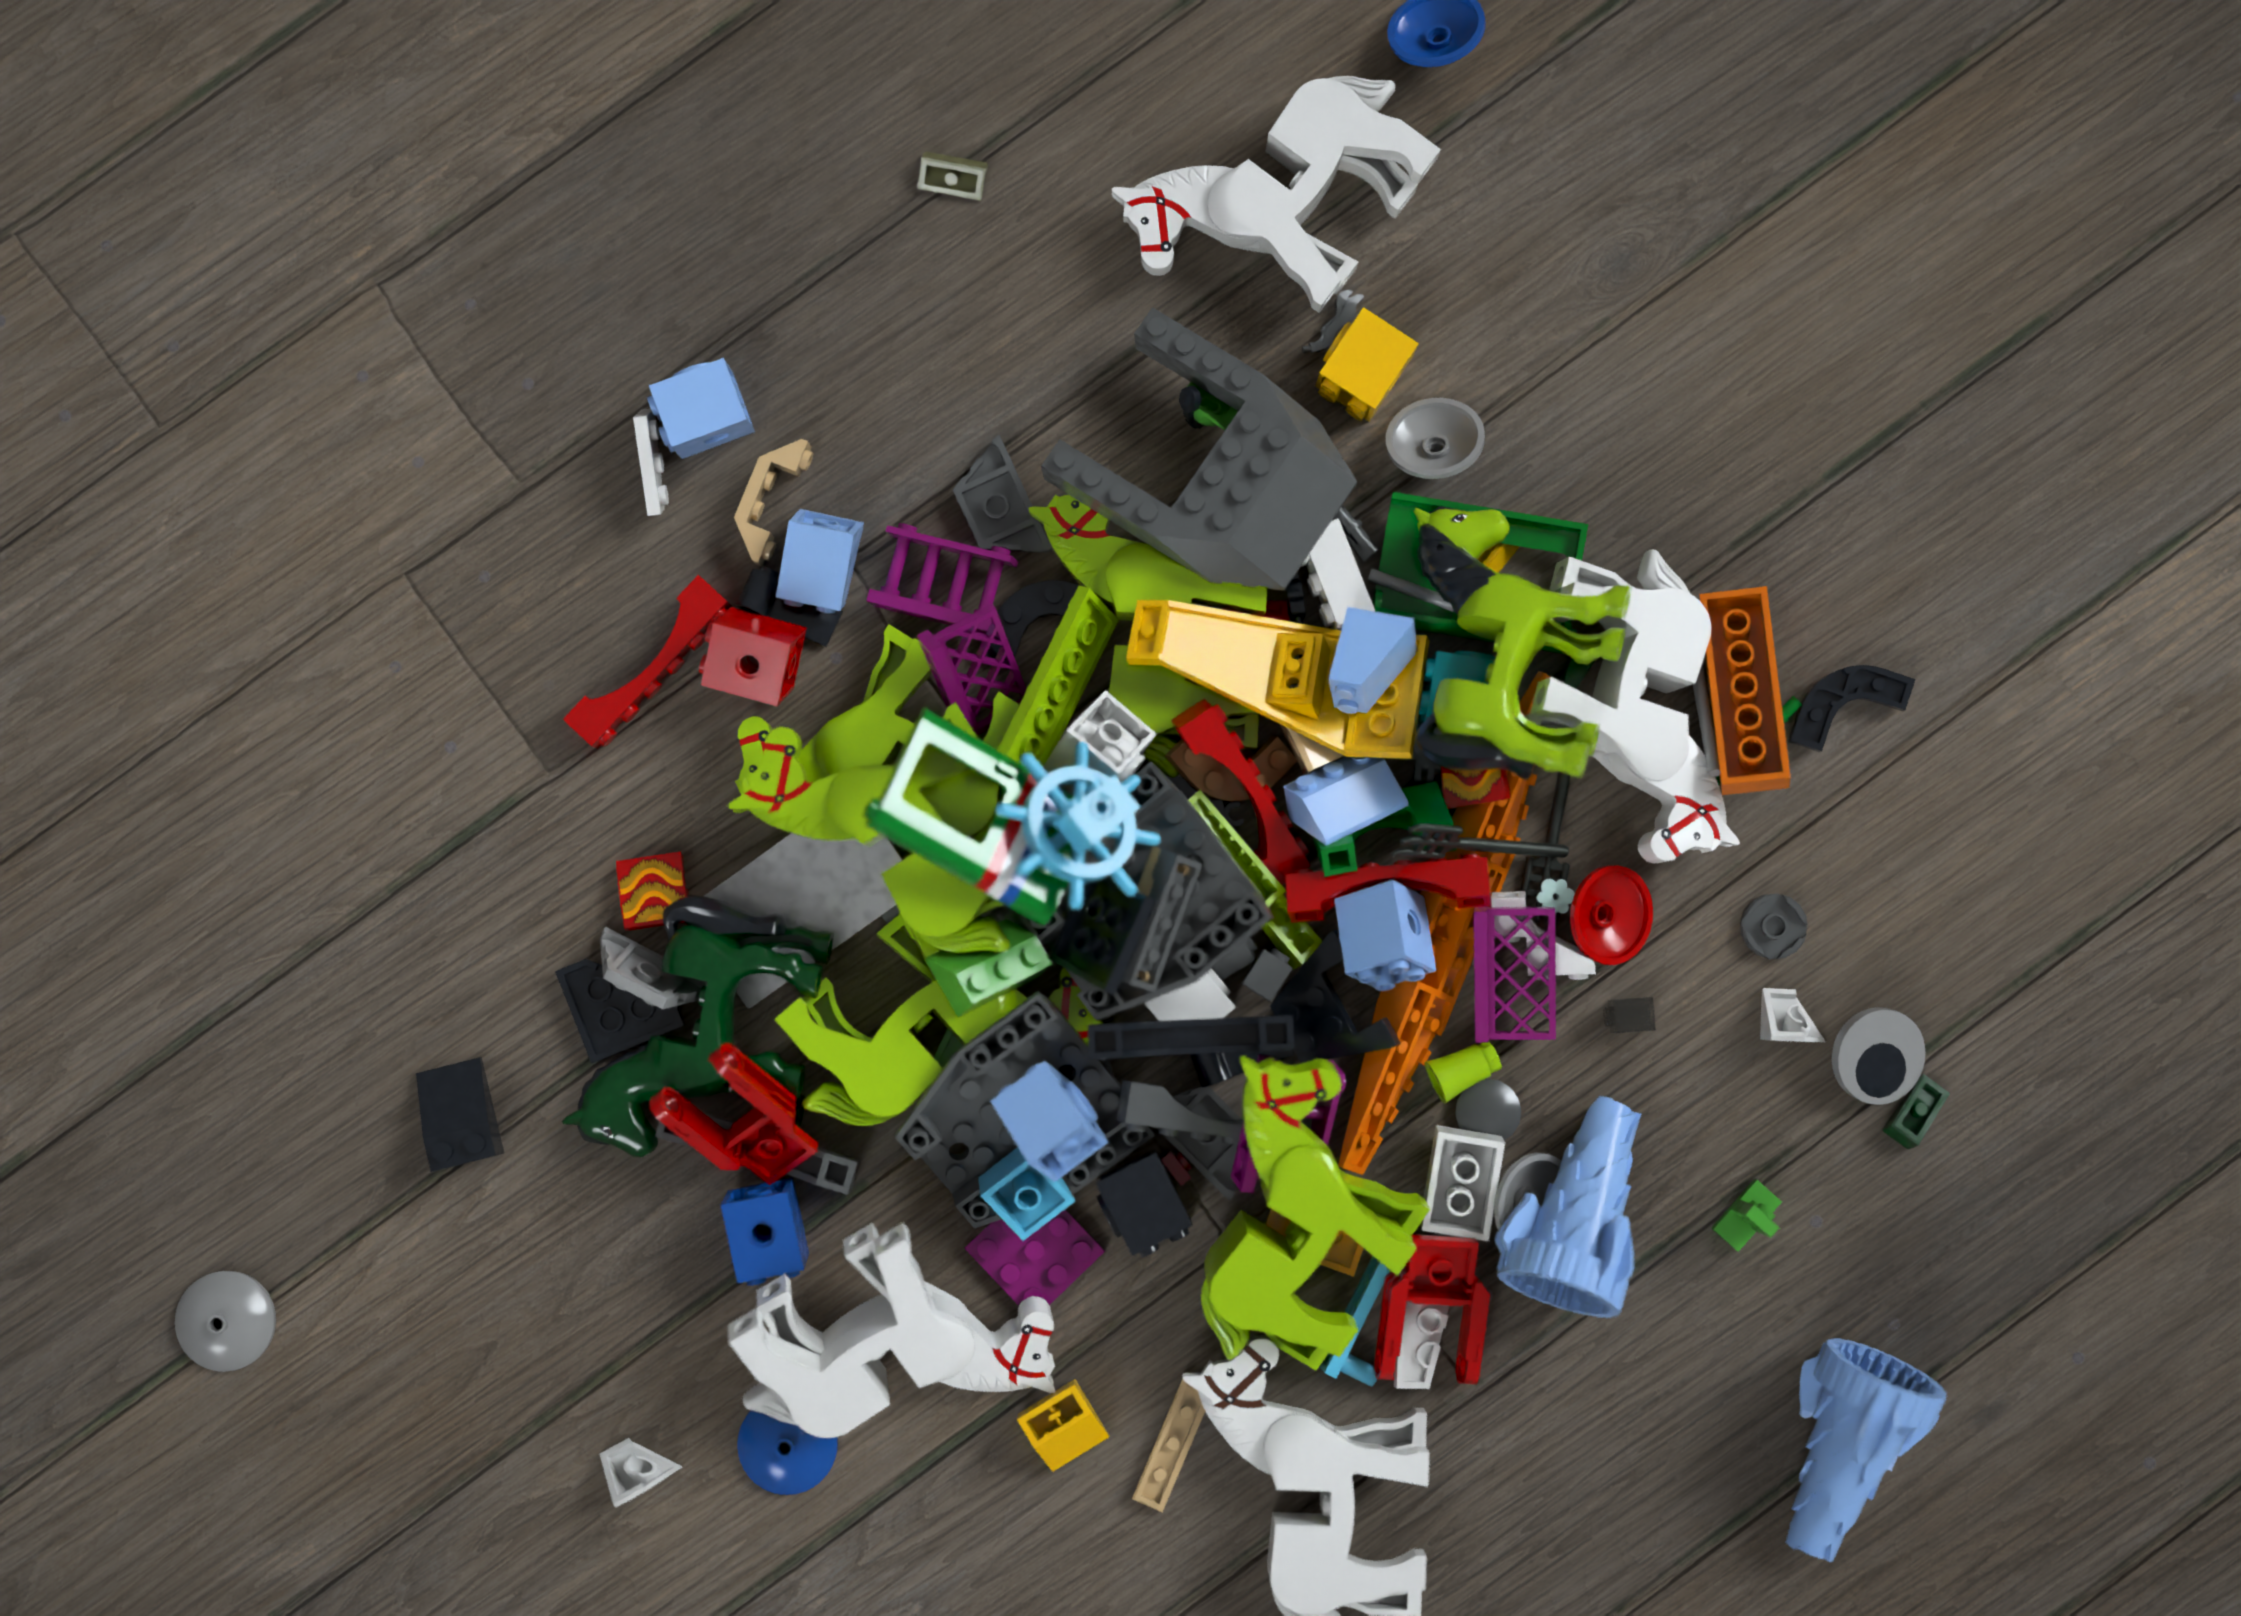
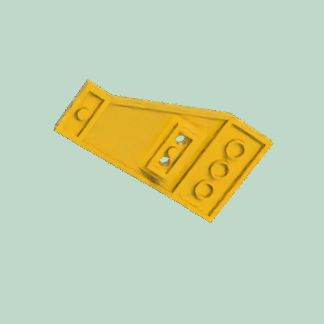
[1126,600,1429,759]

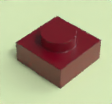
[1160,1150,1192,1186]

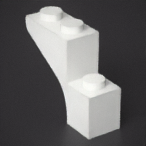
[1491,891,1595,981]

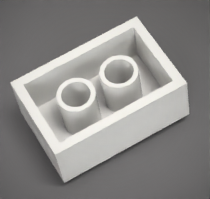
[1301,518,1375,630]
[1420,1125,1505,1242]

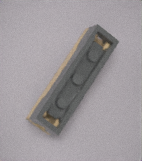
[1122,846,1202,993]

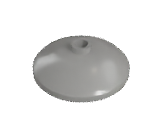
[1385,398,1485,479]
[1494,1153,1561,1231]
[175,1271,276,1372]

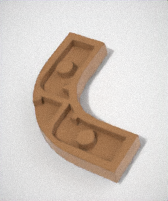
[1165,736,1298,801]

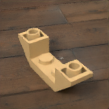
[734,439,813,567]

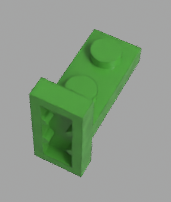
[1711,1179,1782,1252]

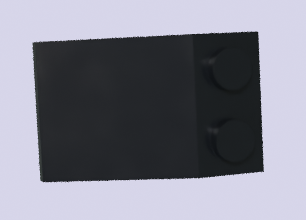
[416,1057,504,1172]

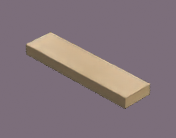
[1132,1377,1205,1513]

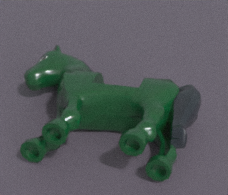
[562,895,834,1158]

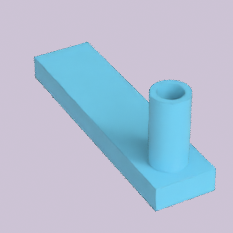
[1319,1256,1390,1387]

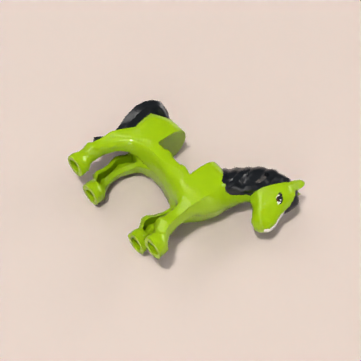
[1414,506,1632,780]

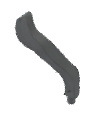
[1302,290,1364,354]

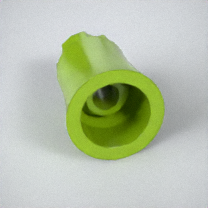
[1424,1042,1502,1104]

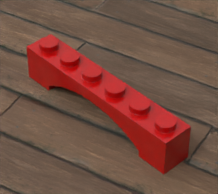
[562,575,732,749]
[1171,698,1311,885]
[1285,854,1492,923]

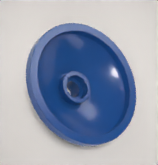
[1387,0,1486,67]
[737,1410,838,1495]

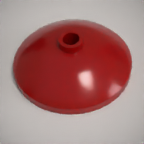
[1570,865,1653,965]

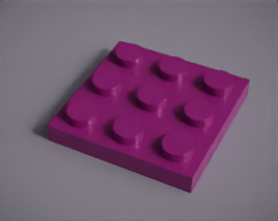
[964,1209,1105,1306]

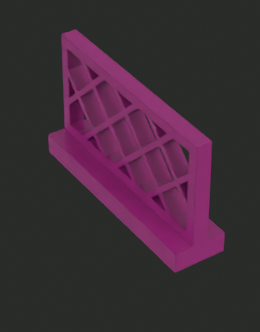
[916,603,1026,739]
[1474,906,1556,1042]

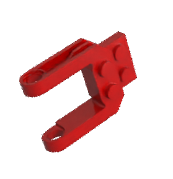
[650,1043,818,1185]
[1374,1235,1490,1384]

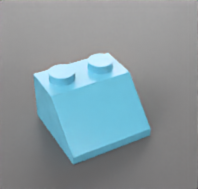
[978,1147,1075,1241]

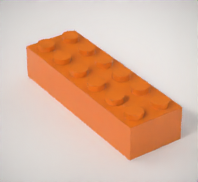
[1699,586,1791,795]

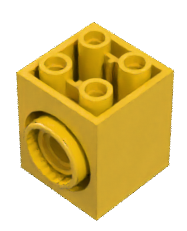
[1315,307,1419,422]

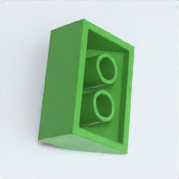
[925,918,1053,1017]

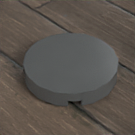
[1740,894,1808,959]

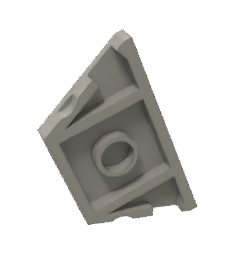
[600,927,707,1009]

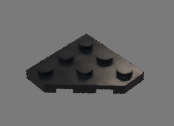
[555,959,686,1064]

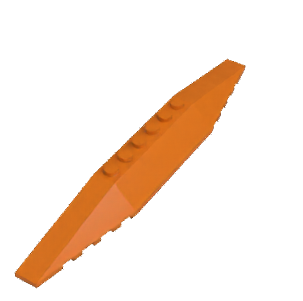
[1338,671,1550,1175]

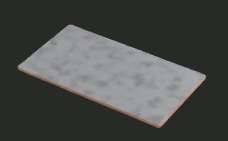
[704,833,903,1008]

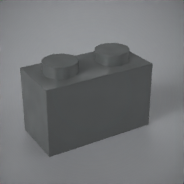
[1240,948,1292,1002]

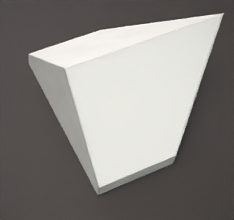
[1760,988,1826,1042]
[600,1438,683,1507]

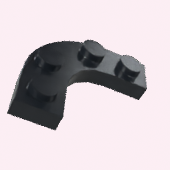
[985,580,1104,661]
[1788,665,1916,752]

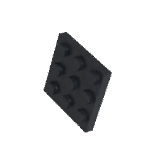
[1050,876,1156,995]

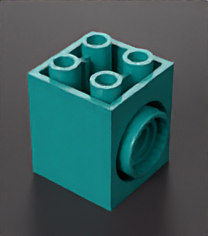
[1419,651,1496,723]

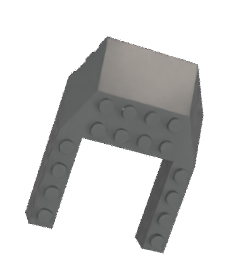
[1041,307,1357,590]

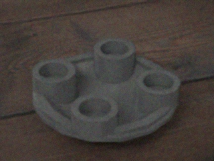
[1455,1079,1521,1141]

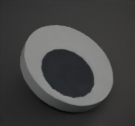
[1832,1007,1925,1105]

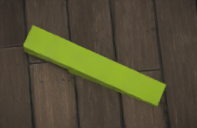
[1188,790,1322,970]

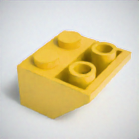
[1017,1379,1110,1472]

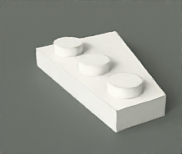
[633,408,669,516]

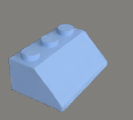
[1284,756,1408,846]

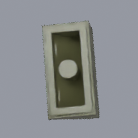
[917,152,988,201]

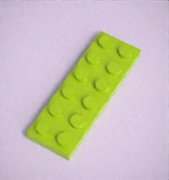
[997,585,1119,767]

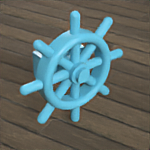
[996,742,1161,910]

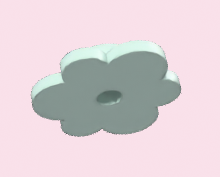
[1536,879,1575,914]

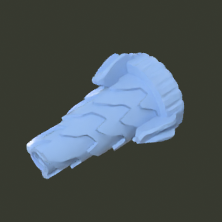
[1495,1096,1641,1318]
[1786,1338,1947,1562]

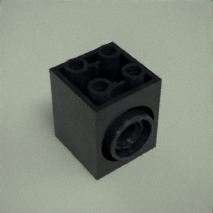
[1096,1149,1193,1258]

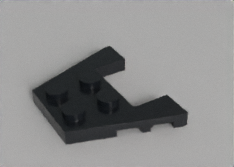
[1270,929,1401,1064]

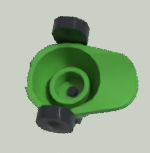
[1179,382,1238,431]

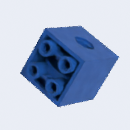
[721,1177,809,1286]

